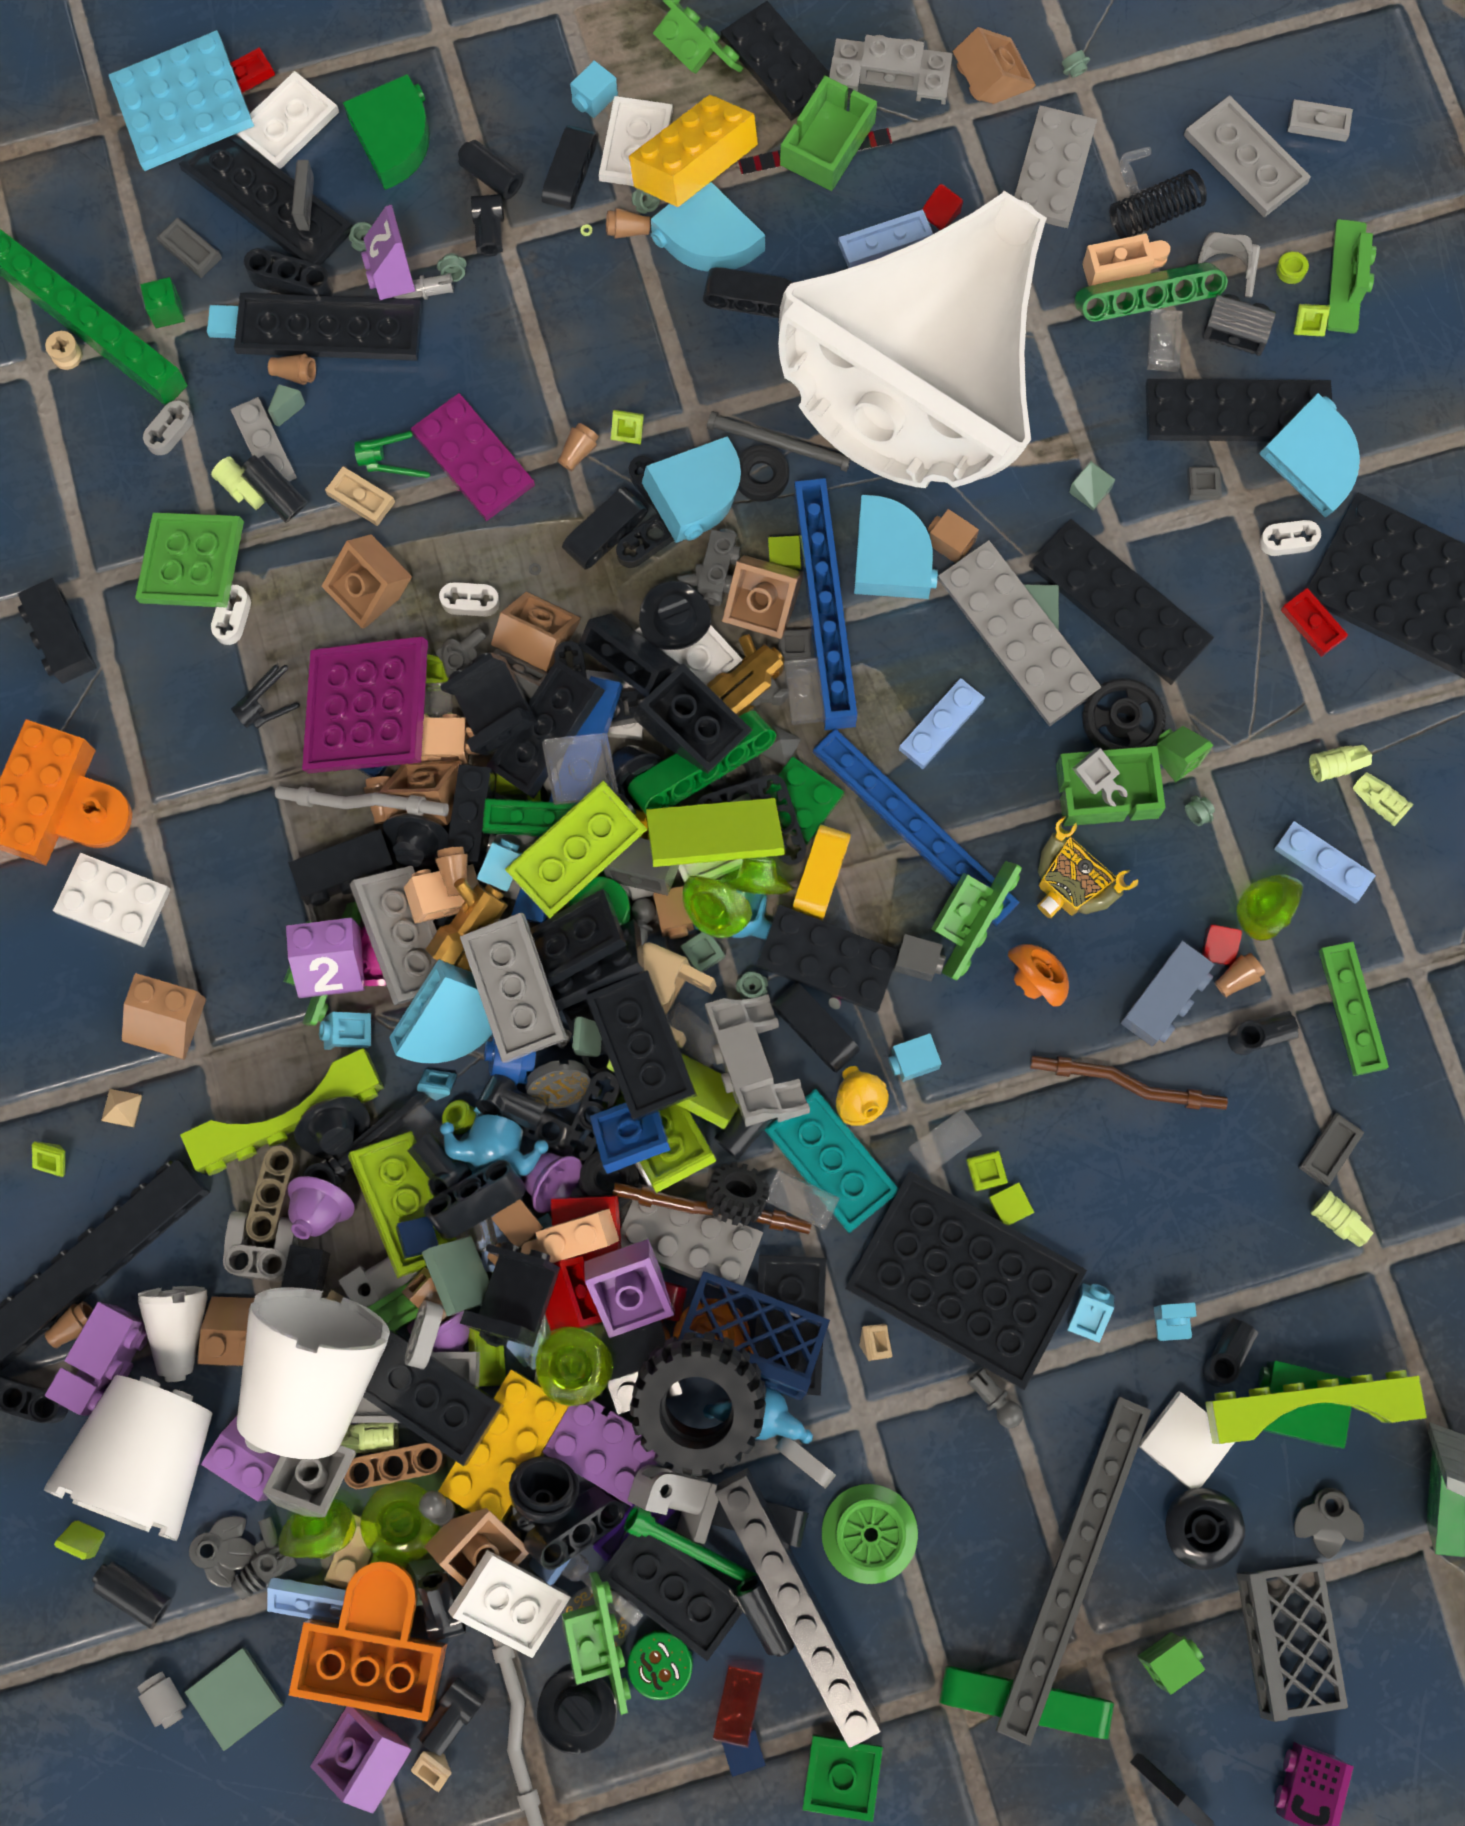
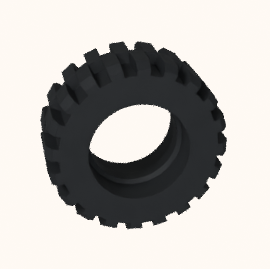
[630,1332,766,1476]

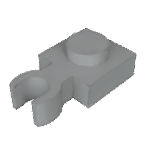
[1072,748,1127,806]

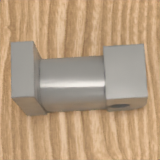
[338,1257,428,1307]
[627,1465,719,1544]

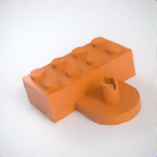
[0,719,132,866]
[288,1561,447,1721]

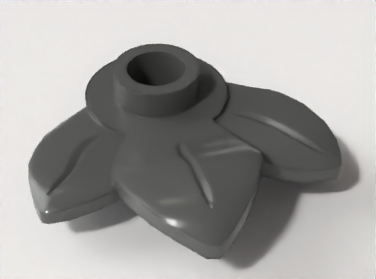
[1294,1488,1364,1559]
[189,1516,257,1587]

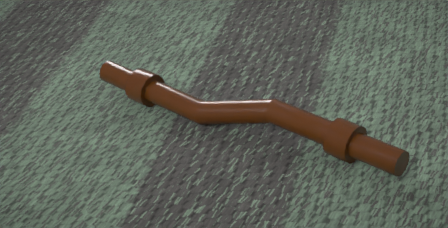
[1030,1056,1228,1110]
[613,1182,812,1234]

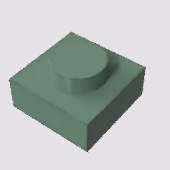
[680,929,725,973]

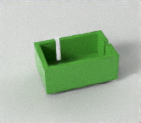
[780,76,877,191]
[1056,746,1166,826]

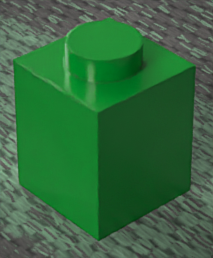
[140,277,185,329]

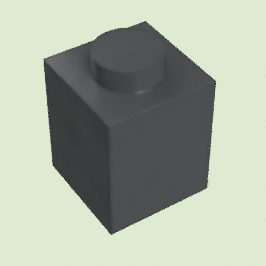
[894,934,946,982]

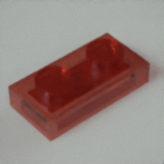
[713,1666,764,1748]

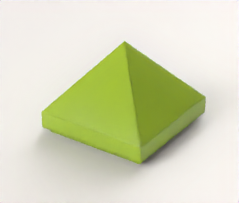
[1293,304,1330,336]
[611,410,644,445]
[32,1141,65,1177]

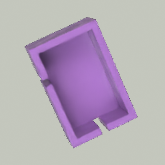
[45,1302,148,1416]
[542,1391,658,1506]

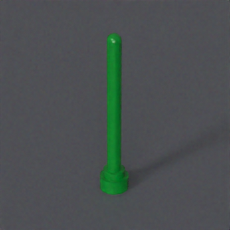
[624,1505,758,1582]

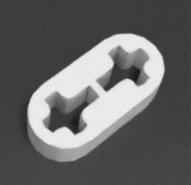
[1259,520,1321,556]
[439,582,500,617]
[211,585,251,645]

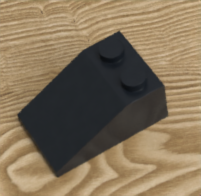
[633,663,752,774]
[593,1319,686,1414]

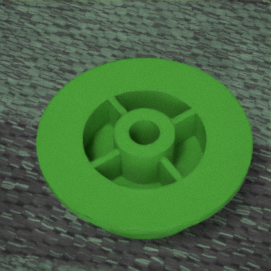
[822,1484,918,1584]

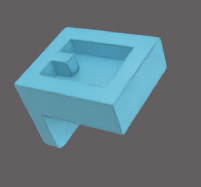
[319,1012,371,1050]
[1068,1283,1115,1343]
[1154,1303,1197,1341]

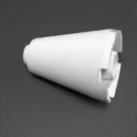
[138,1286,208,1382]

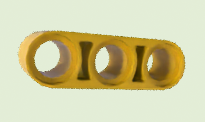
[792,824,851,921]

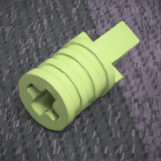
[211,457,265,510]
[1309,745,1372,782]
[1353,772,1414,826]
[1310,1190,1373,1247]
[341,1423,399,1454]

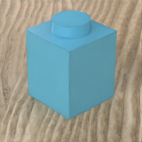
[570,60,618,118]
[477,838,522,892]
[888,1033,942,1082]

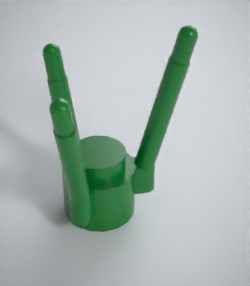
[354,431,430,478]

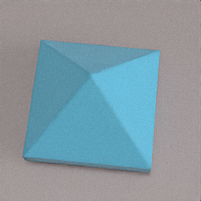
[417,1069,457,1101]

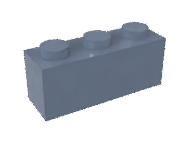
[1120,941,1215,1047]

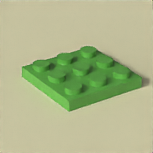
[135,513,244,608]

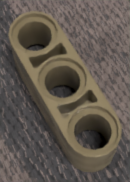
[246,1146,300,1244]

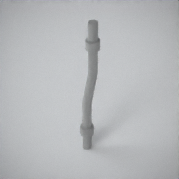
[275,786,449,816]
[492,1638,544,1826]

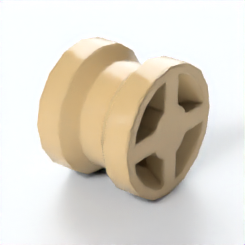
[45,331,83,370]

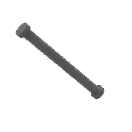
[707,411,851,472]

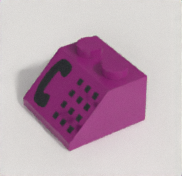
[1274,1742,1354,1826]

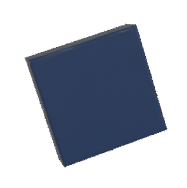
[396,1216,438,1259]
[721,1729,766,1777]

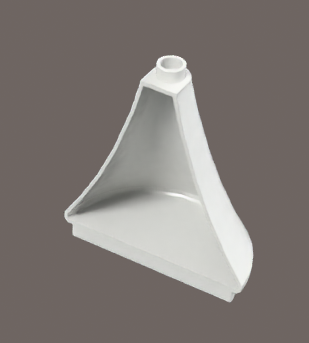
[778,191,1047,488]

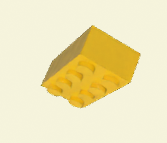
[629,94,758,207]
[438,1370,570,1523]

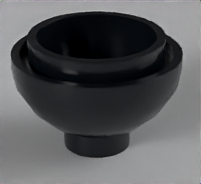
[509,1457,579,1523]

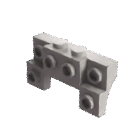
[829,35,953,105]
[705,994,810,1127]

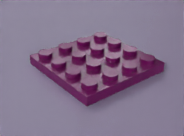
[302,637,428,774]

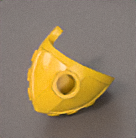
[836,1066,889,1126]

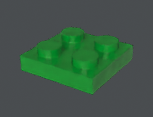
[764,757,844,845]
[802,1734,883,1822]

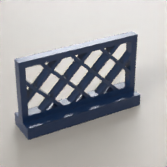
[678,1271,830,1401]

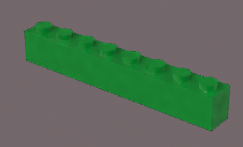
[0,229,188,406]

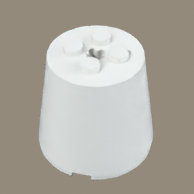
[237,1287,390,1459]
[44,1375,212,1541]

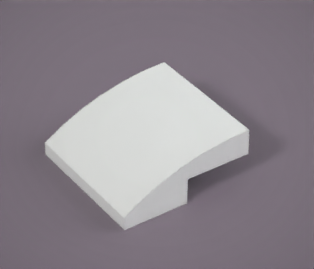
[1139,1391,1235,1489]

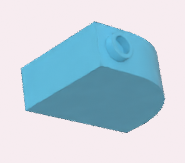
[651,182,765,272]
[1259,393,1360,518]
[642,436,741,543]
[854,495,938,599]
[389,959,492,1063]

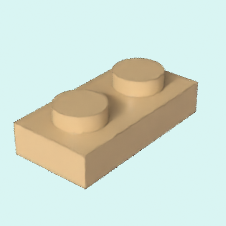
[325,466,395,526]
[324,1513,385,1589]

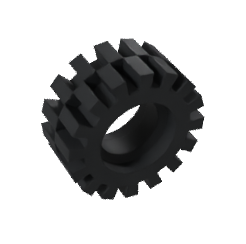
[705,1162,770,1226]

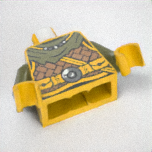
[1037,816,1138,918]

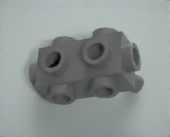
[677,529,741,606]

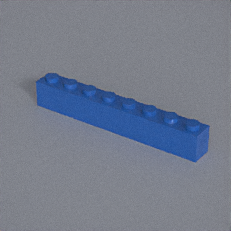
[794,478,857,731]

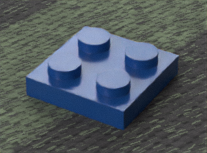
[590,1103,671,1174]

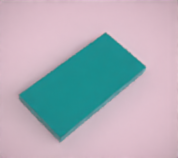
[765,1089,899,1234]

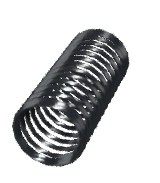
[1109,169,1207,239]

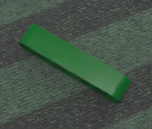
[1074,262,1228,321]
[628,711,776,814]
[939,1666,1114,1739]

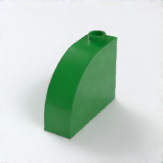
[343,74,430,190]

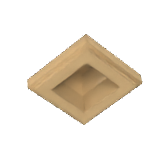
[101,1089,142,1128]
[859,1324,892,1361]
[411,1751,452,1792]

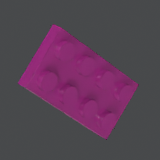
[411,393,535,522]

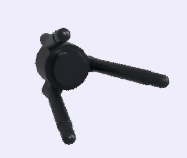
[231,665,300,729]

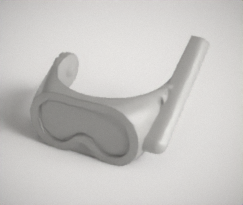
[1198,232,1260,298]

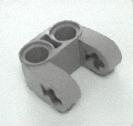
[223,1211,299,1282]

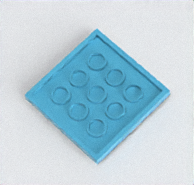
[109,30,254,171]

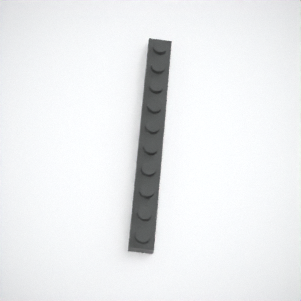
[995,1397,1151,1746]

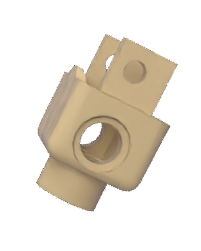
[641,942,717,1048]

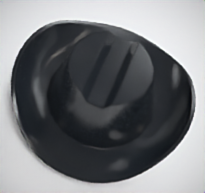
[639,581,711,650]
[383,813,449,872]
[294,1096,370,1160]
[1165,1488,1245,1570]
[537,1669,618,1754]

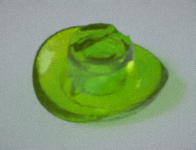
[720,857,794,894]
[1236,874,1303,941]
[682,876,752,938]
[535,1327,613,1406]
[360,1481,440,1563]
[279,1498,356,1559]

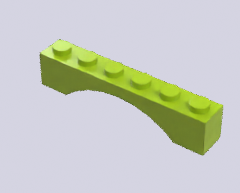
[180,1048,384,1176]
[1205,1370,1427,1444]

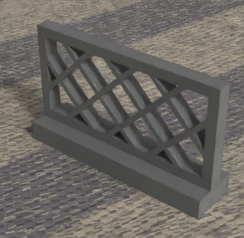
[1236,1563,1348,1722]

